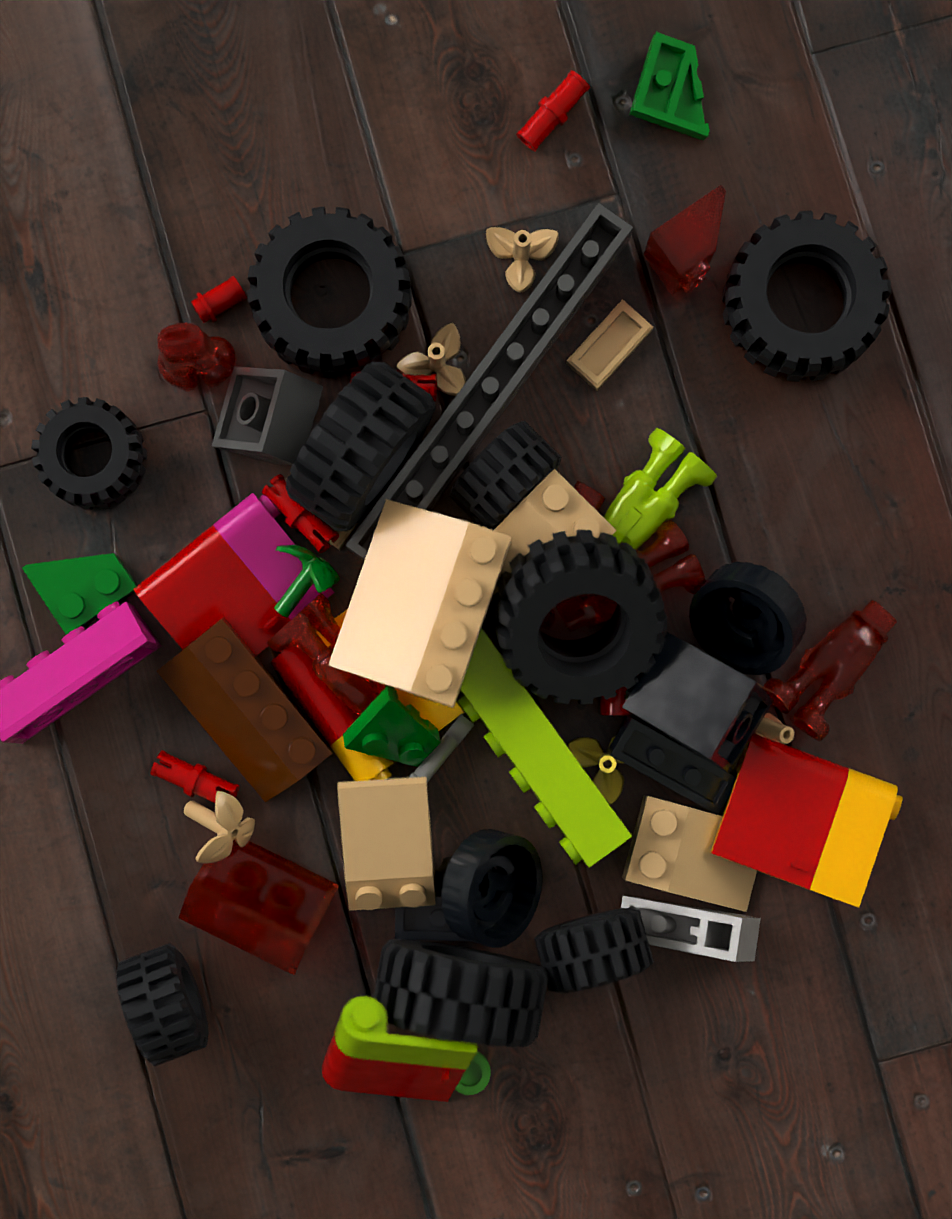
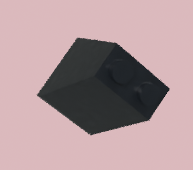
[622,632,774,774]

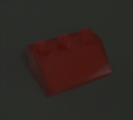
[178,840,339,975]

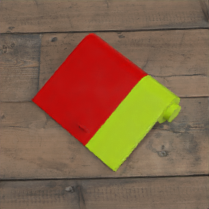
[322,996,477,1102]

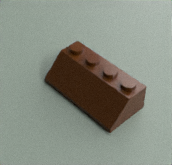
[157,617,332,802]

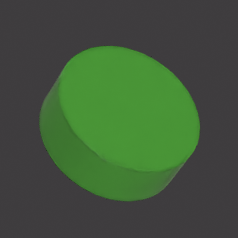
[455,1051,491,1095]

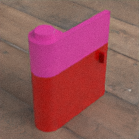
[133,493,334,656]

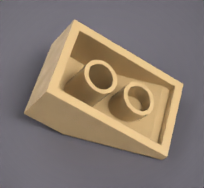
[491,469,616,602]
[338,777,436,911]
[622,795,757,912]

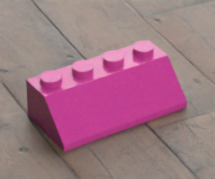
[0,601,162,744]

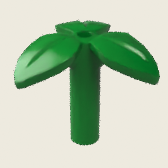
[274,545,340,618]

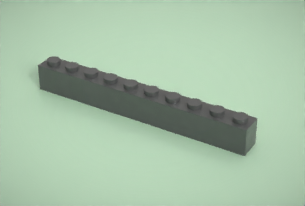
[346,203,633,562]

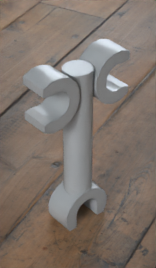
[409,714,474,783]

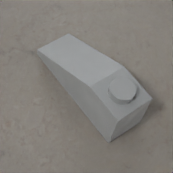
[621,896,761,962]

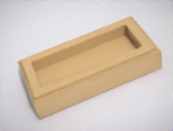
[566,299,654,391]

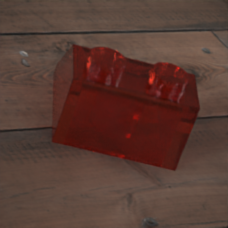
[644,185,726,295]

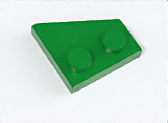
[629,32,710,141]
[22,553,137,635]
[343,686,441,767]

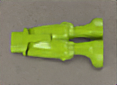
[604,428,717,550]

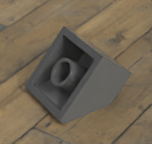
[212,366,323,466]

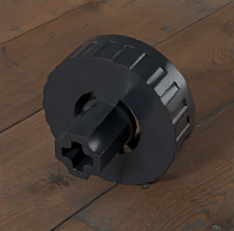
[689,562,807,675]
[435,829,543,948]

